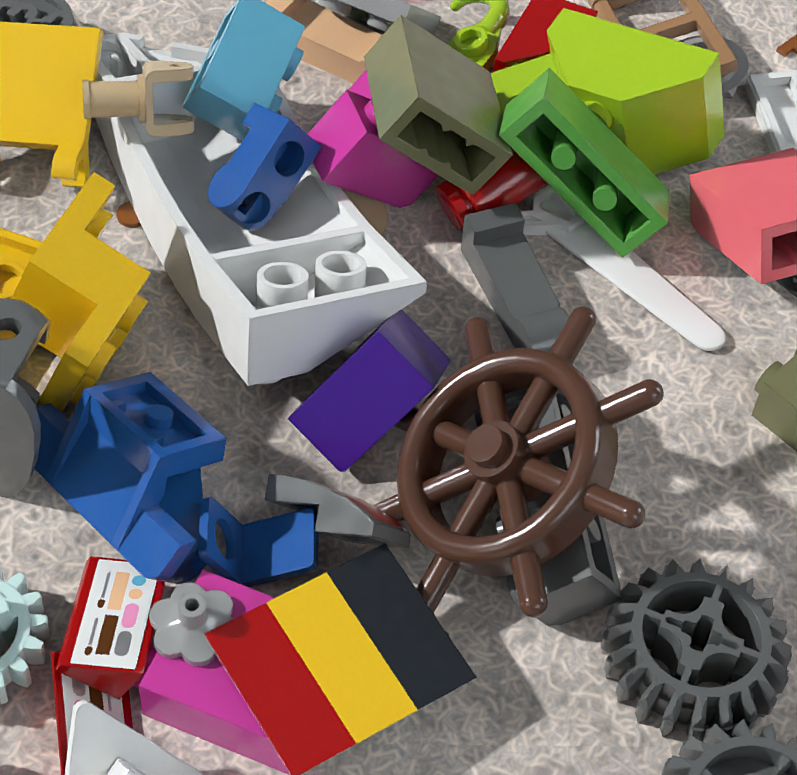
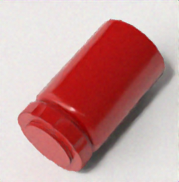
[435,148,548,233]

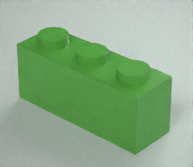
[499,68,670,258]

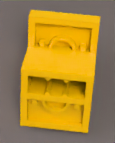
[11,172,151,413]

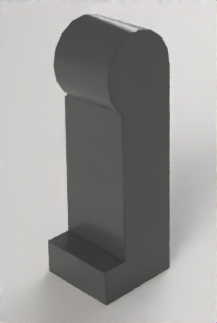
[461,203,569,352]

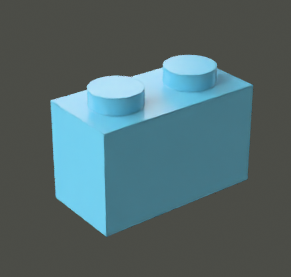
[182,0,305,141]

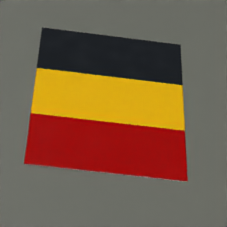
[204,543,477,775]

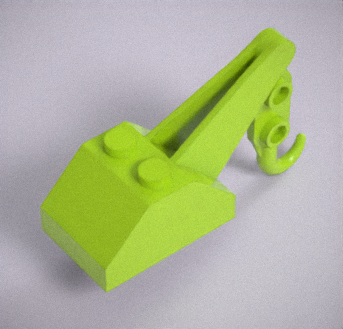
[447,0,725,175]

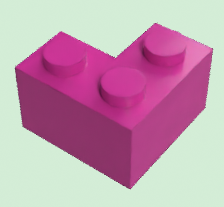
[308,70,439,208]

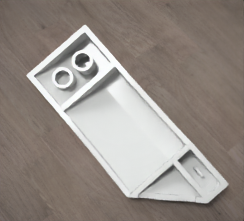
[95,32,427,386]

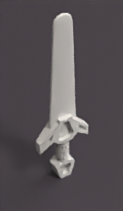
[520,187,726,351]

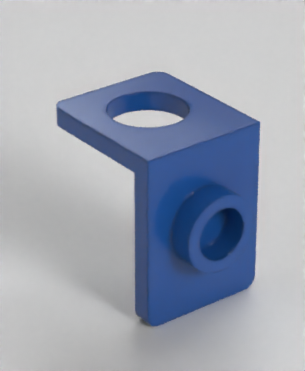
[198,497,319,587]

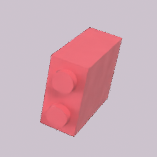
[689,148,797,284]

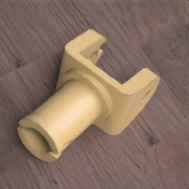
[82,61,194,137]

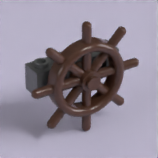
[373,306,664,626]

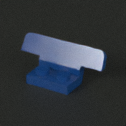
[34,372,227,581]

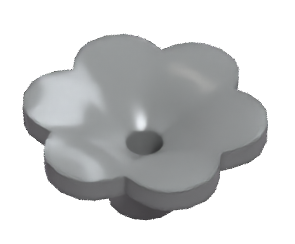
[149,583,233,666]

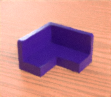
[287,309,451,472]

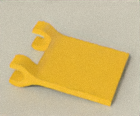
[0,22,104,188]

